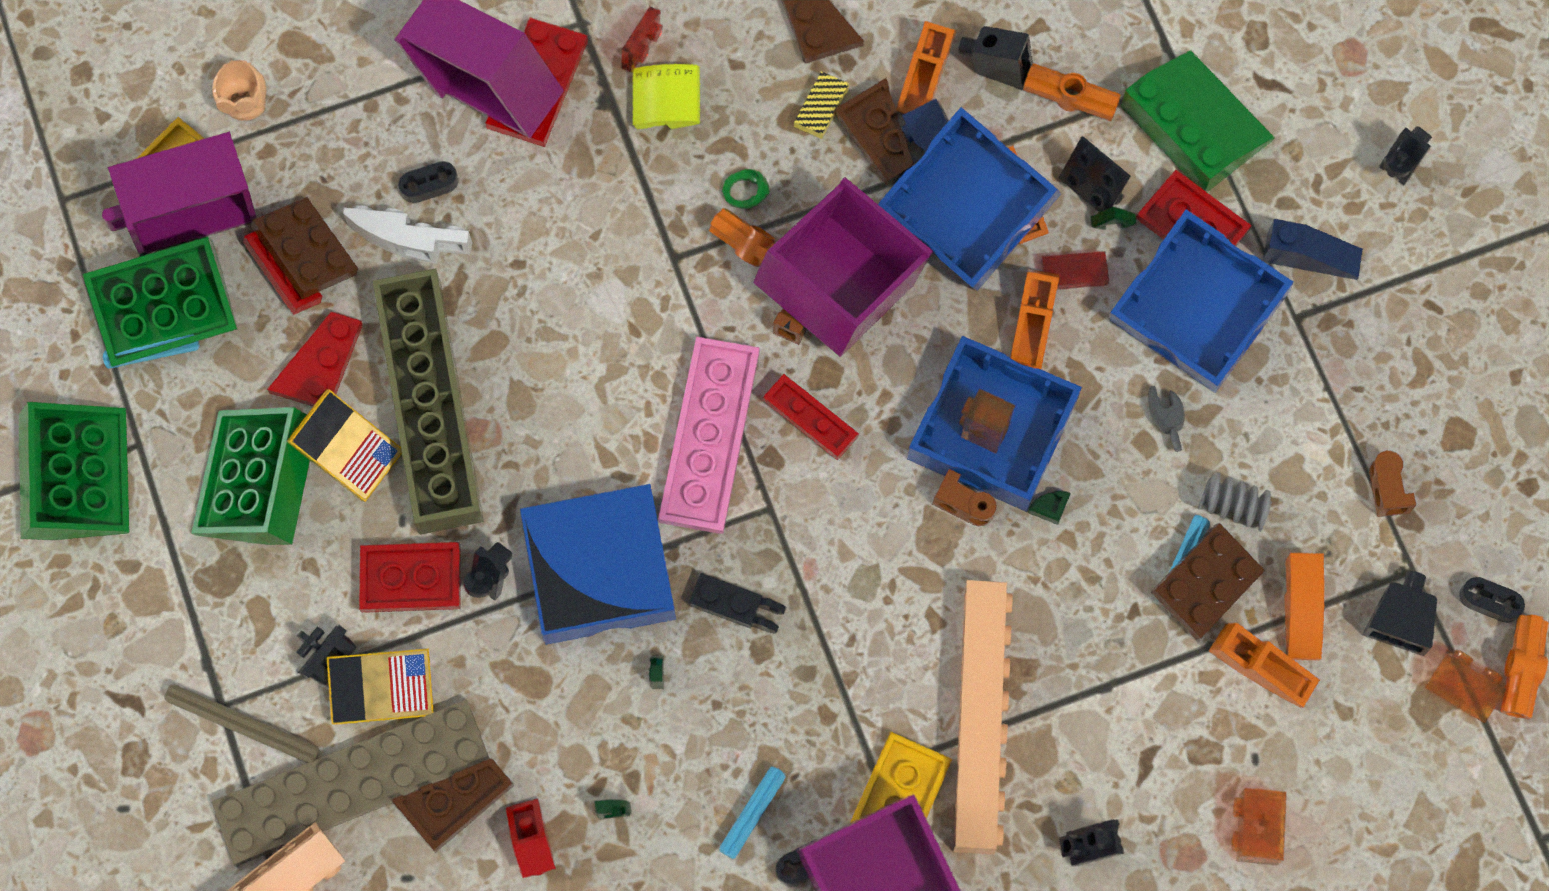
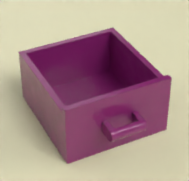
[394,0,564,138]
[102,131,257,257]
[753,177,933,357]
[796,794,961,891]

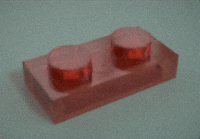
[621,6,663,73]
[1041,251,1109,290]

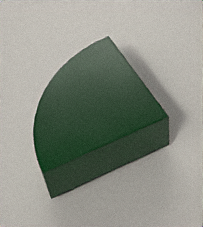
[1091,206,1136,230]
[1028,490,1071,525]
[649,655,664,689]
[595,800,632,820]

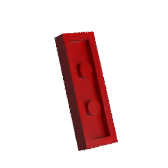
[243,231,323,315]
[763,374,859,461]

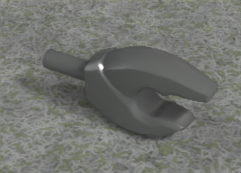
[1148,386,1185,452]

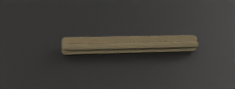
[164,684,320,763]

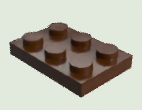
[251,197,358,299]
[1151,523,1265,640]

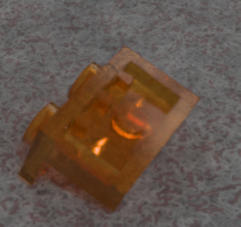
[1425,649,1507,723]

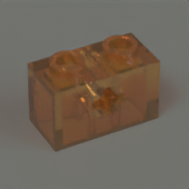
[959,388,1015,454]
[1231,788,1286,865]

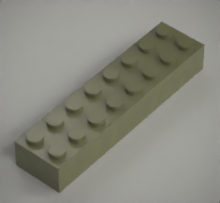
[372,268,484,535]

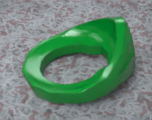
[722,169,770,209]

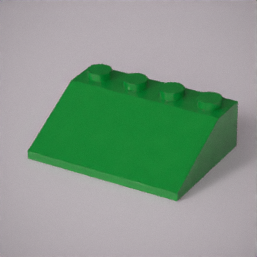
[1121,50,1275,192]
[82,237,238,367]
[19,402,130,540]
[191,407,310,545]

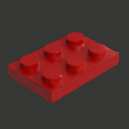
[1136,170,1252,246]
[359,542,461,613]

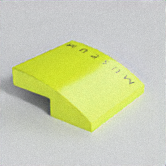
[633,64,700,130]

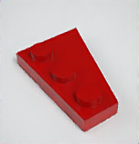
[267,312,363,406]

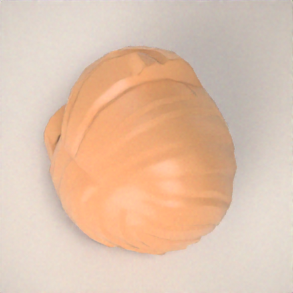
[212,60,266,121]

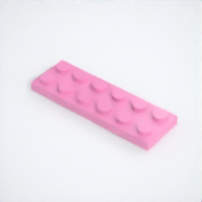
[658,337,760,534]

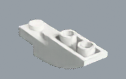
[343,205,472,263]

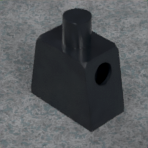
[958,26,1033,90]
[1363,571,1437,656]

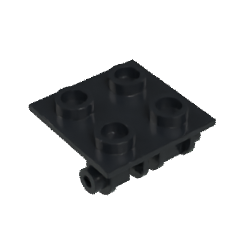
[1059,136,1131,213]

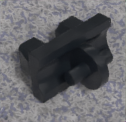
[1379,126,1432,185]
[463,542,512,601]
[296,625,357,686]
[1059,819,1124,866]

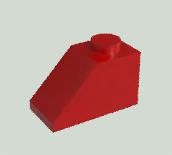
[505,798,556,879]

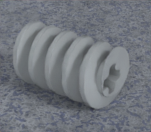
[1198,472,1272,532]

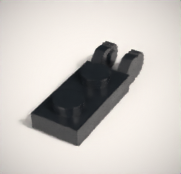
[689,573,786,634]

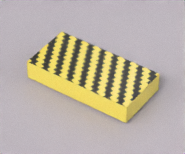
[794,71,849,139]

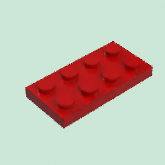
[485,17,588,147]

